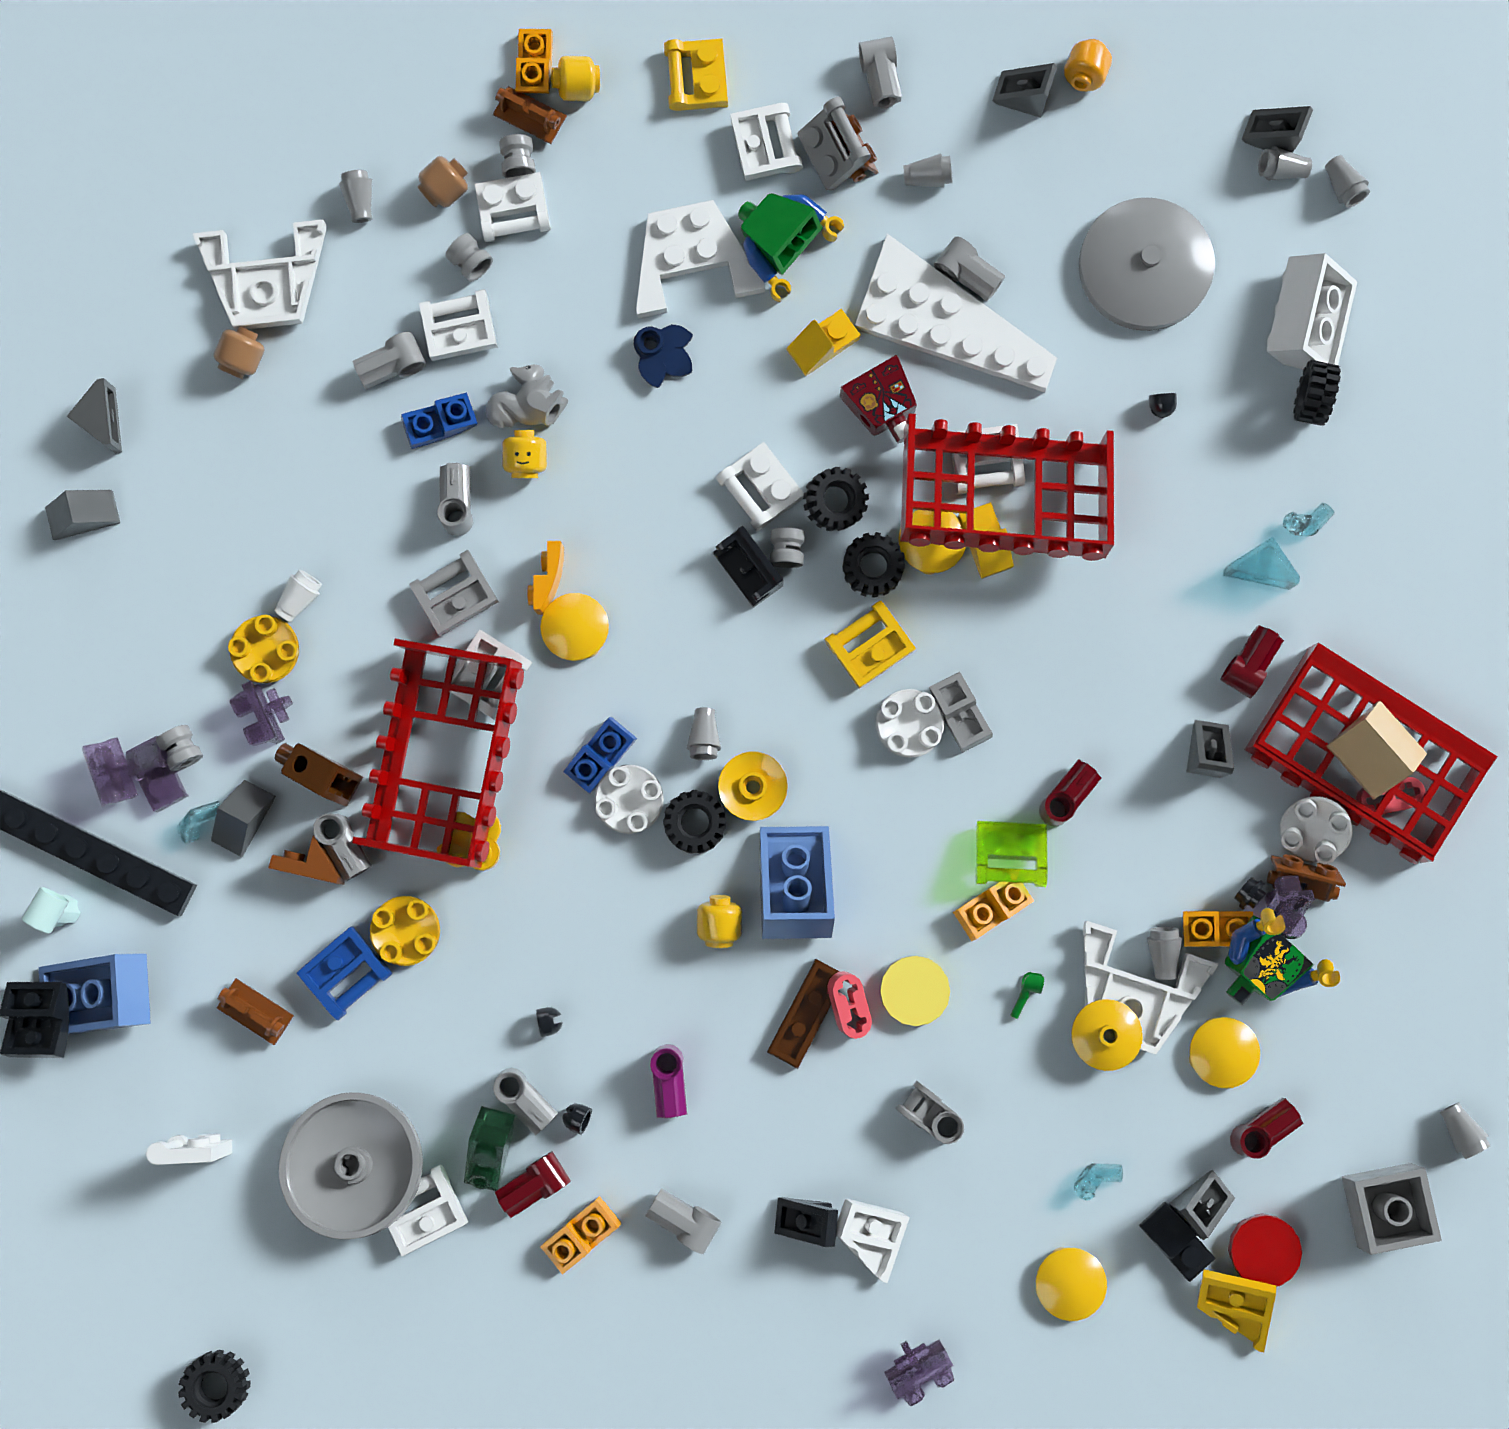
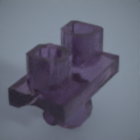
[229,681,293,746]
[82,737,138,807]
[1260,876,1315,939]
[884,1339,954,1406]

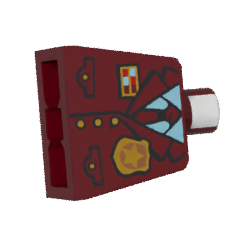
[840,355,917,444]

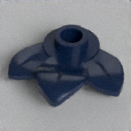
[634,324,693,388]

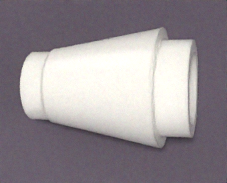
[274,569,322,622]

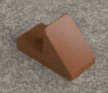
[269,835,345,885]

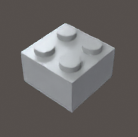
[1341,1163,1442,1255]

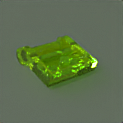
[975,821,1048,887]

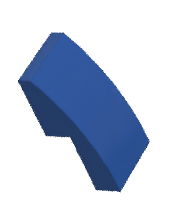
[401,392,478,449]
[563,717,637,794]

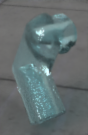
[1283,503,1335,536]
[177,801,220,843]
[1074,1163,1123,1201]

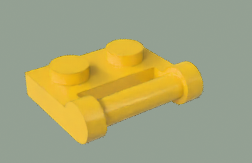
[664,38,728,111]
[824,600,916,689]

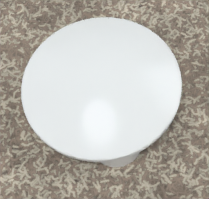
[876,689,944,758]
[595,765,664,834]
[1280,797,1352,864]

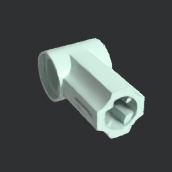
[21,887,81,933]

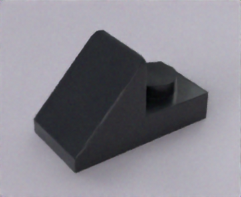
[774,1197,838,1247]
[1139,1202,1216,1282]

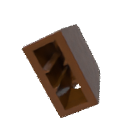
[274,743,363,807]

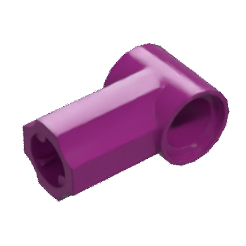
[650,1044,687,1118]

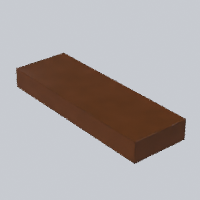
[767,959,843,1069]

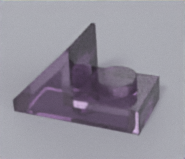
[126,736,188,812]

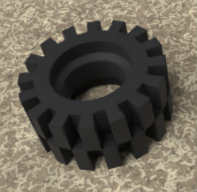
[1293,360,1341,426]
[803,467,869,531]
[842,532,905,598]
[663,790,726,854]
[178,1350,251,1423]

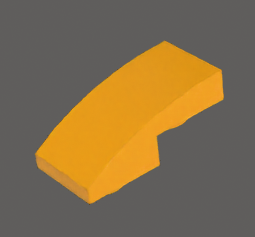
[515,29,553,94]
[527,541,564,615]
[953,872,1034,941]
[1183,911,1253,947]
[540,1196,622,1275]

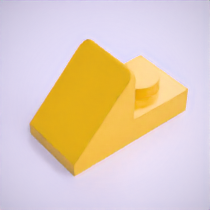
[786,309,861,376]
[958,502,1014,579]

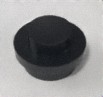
[1234,877,1266,910]

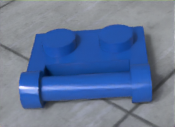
[296,927,392,1021]

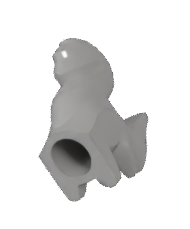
[486,364,568,429]

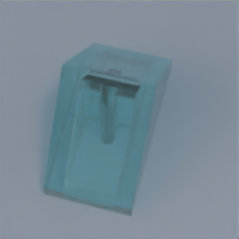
[1223,537,1300,590]

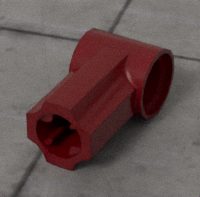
[1220,625,1284,699]
[1039,759,1102,826]
[1230,1098,1304,1159]
[495,1151,571,1218]

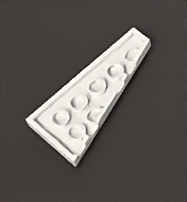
[855,234,1057,392]

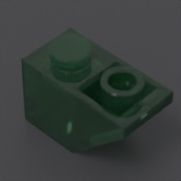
[464,1106,515,1191]

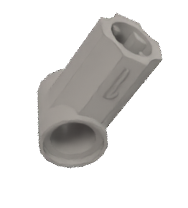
[859,37,902,109]
[934,237,1005,301]
[352,332,426,389]
[437,463,473,536]
[313,814,372,882]
[493,1068,558,1136]
[645,1188,722,1254]

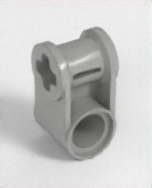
[895,1080,964,1144]

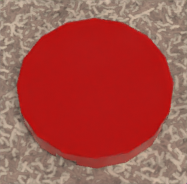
[1228,1213,1302,1287]

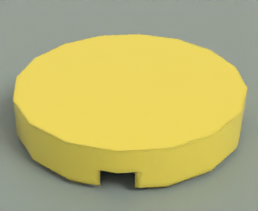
[880,956,950,1026]

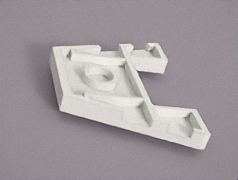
[636,200,765,318]
[193,219,326,331]
[1083,921,1218,1054]

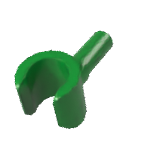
[1010,972,1044,1019]

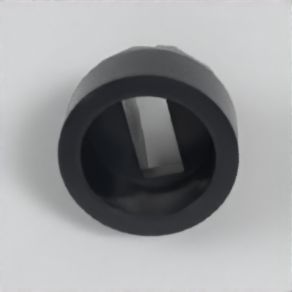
[1149,393,1177,418]
[536,1007,563,1037]
[562,1103,592,1135]

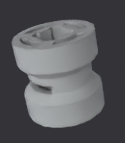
[499,134,536,178]
[445,233,493,282]
[770,528,804,568]
[156,725,203,771]

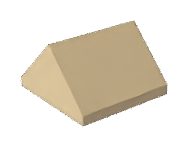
[1326,701,1427,799]

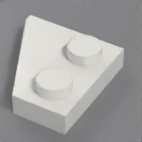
[836,1198,910,1283]

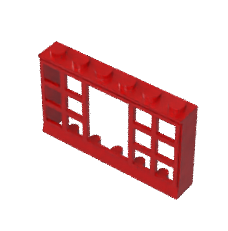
[900,413,1114,561]
[352,638,524,868]
[1244,642,1498,864]

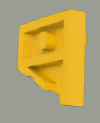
[1197,1269,1276,1353]

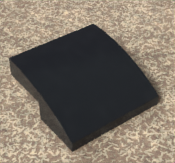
[0,982,69,1058]

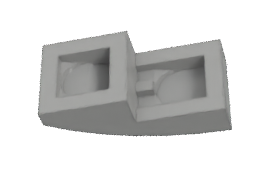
[929,672,993,753]

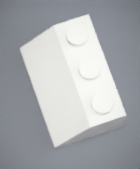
[1267,253,1357,369]

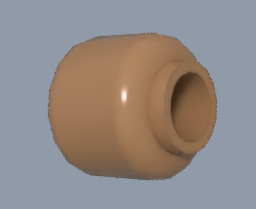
[417,156,468,207]
[213,326,265,379]

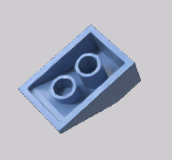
[760,826,835,939]
[38,954,151,1034]

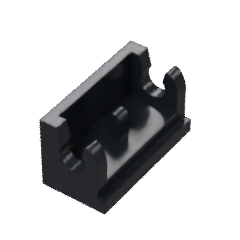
[713,526,784,608]

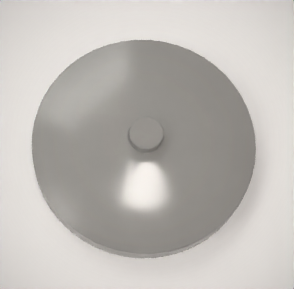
[1079,198,1215,331]
[279,1092,423,1239]

